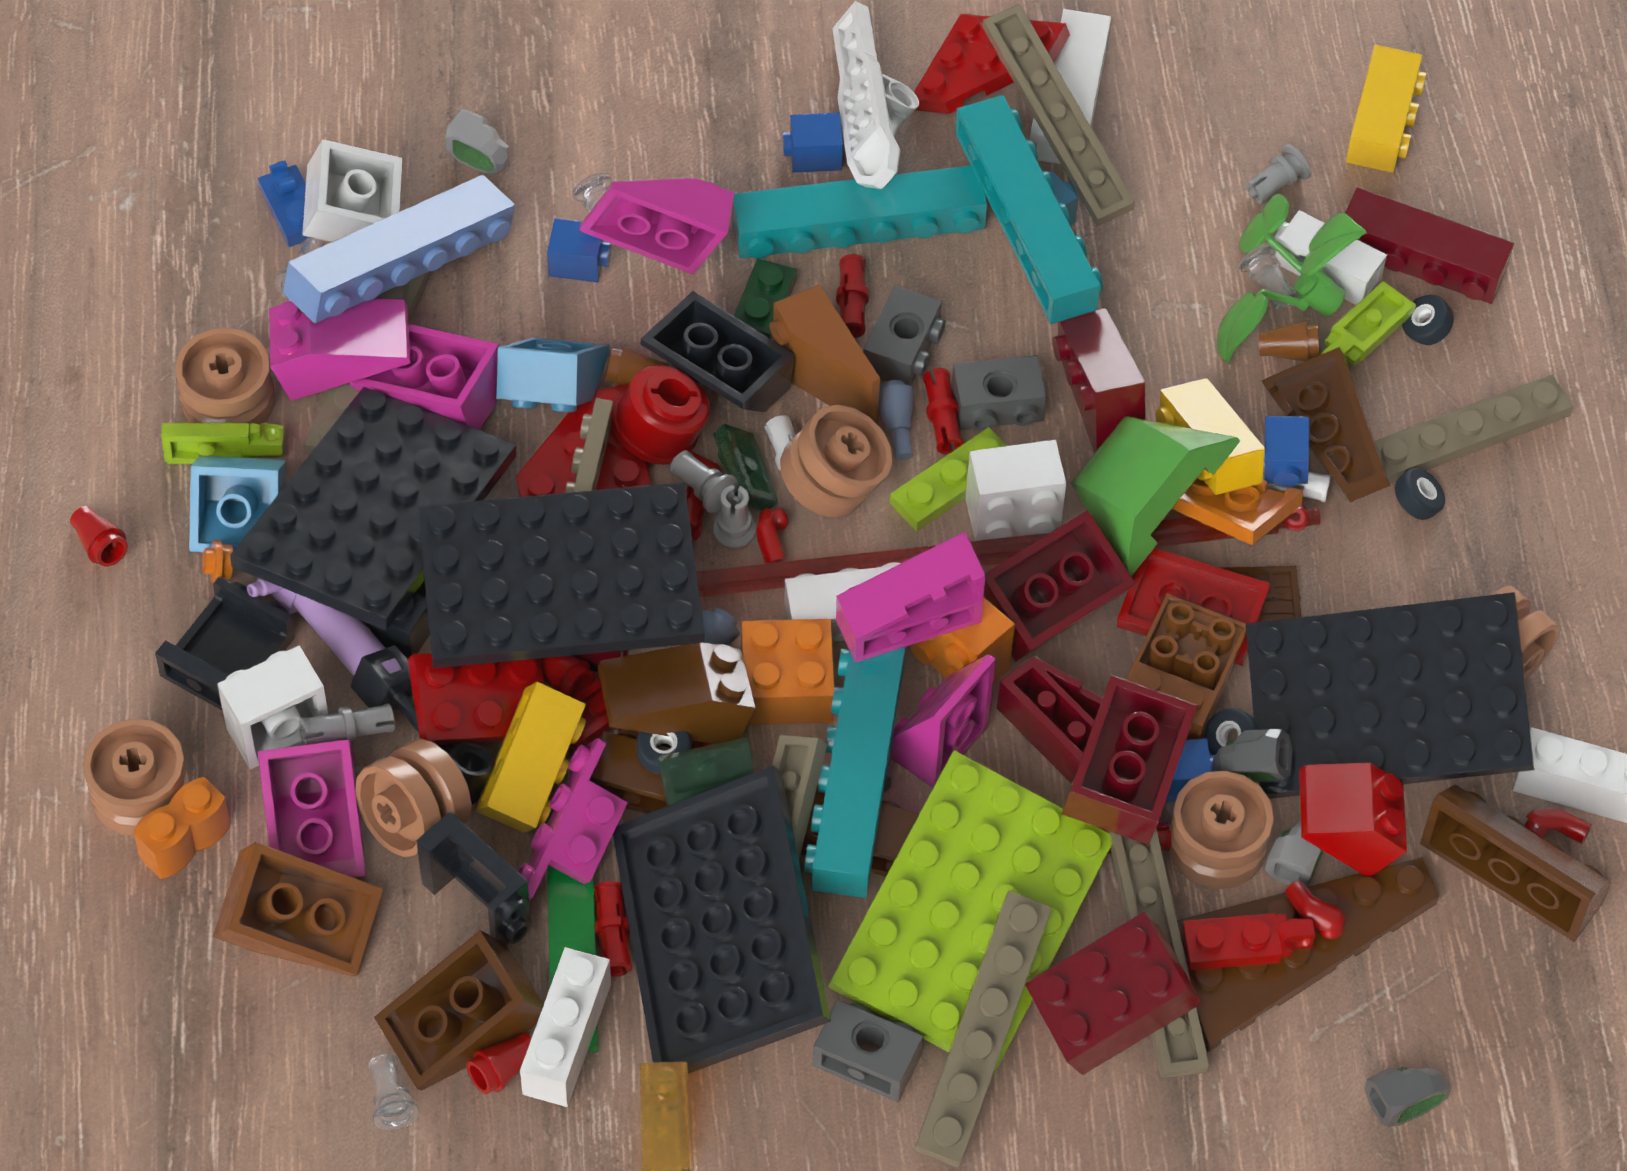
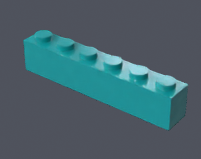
[955,95,1103,324]
[732,165,987,259]
[804,647,906,898]

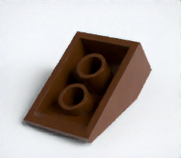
[598,643,755,748]
[374,930,544,1091]

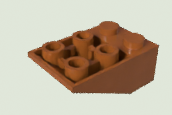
[1125,594,1247,740]

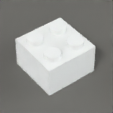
[303,139,402,242]
[965,440,1066,542]
[217,645,328,770]

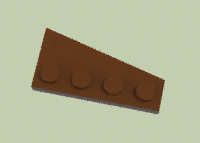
[1261,347,1391,502]

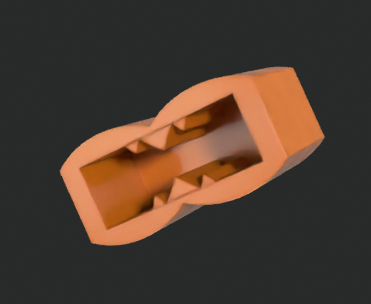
[133,777,231,879]

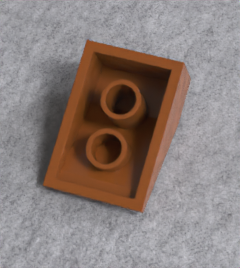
[770,284,880,425]
[213,842,383,977]

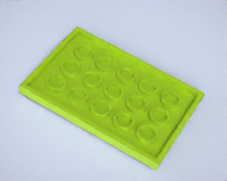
[828,750,1112,1076]

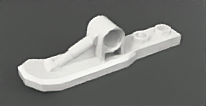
[832,1,919,189]

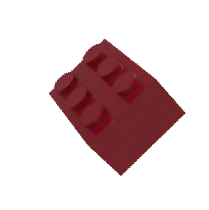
[984,510,1136,662]
[1062,675,1198,845]
[1025,911,1202,1075]

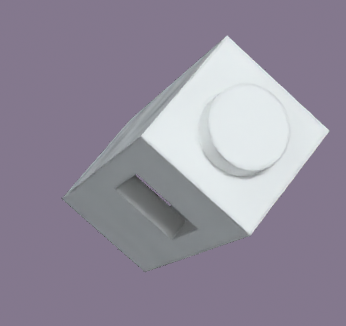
[1274,210,1387,305]

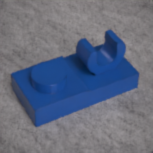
[257,160,314,247]

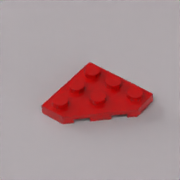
[914,14,1070,114]
[516,385,651,497]

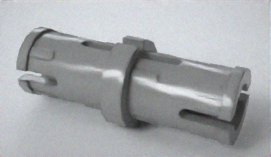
[299,703,395,745]

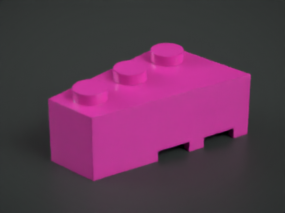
[836,532,985,663]

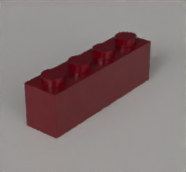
[1345,187,1514,304]

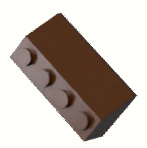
[1420,784,1611,942]

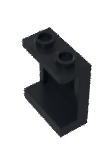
[155,577,294,711]
[416,812,531,945]

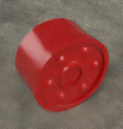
[611,365,710,465]

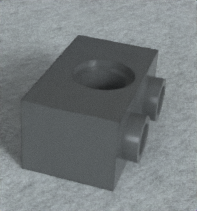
[863,285,946,386]
[951,355,1046,430]
[813,1000,923,1102]

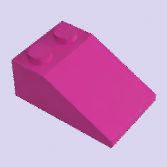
[579,178,734,275]
[269,298,411,401]
[350,324,500,430]
[892,654,996,788]
[257,739,366,878]

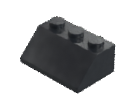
[640,291,795,412]

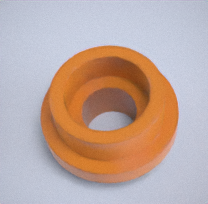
[202,539,233,583]

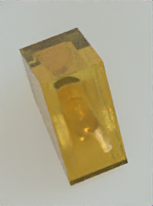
[640,1062,690,1171]

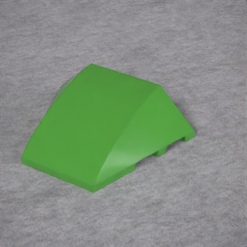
[1071,416,1241,576]

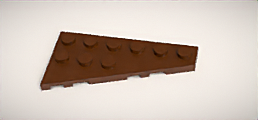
[1177,857,1439,1052]

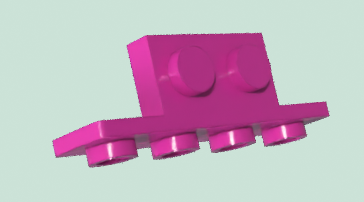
[517,738,628,901]

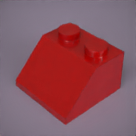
[1299,763,1407,877]

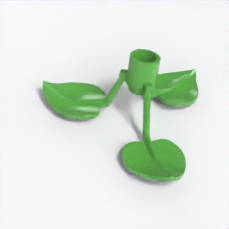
[1217,194,1367,364]

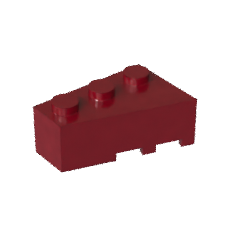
[1052,308,1146,453]
[997,657,1102,784]

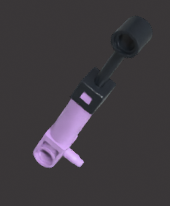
[247,578,494,805]

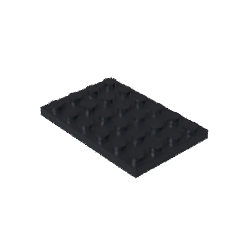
[230,387,516,631]
[418,482,705,668]
[1246,592,1535,799]
[613,765,831,1082]

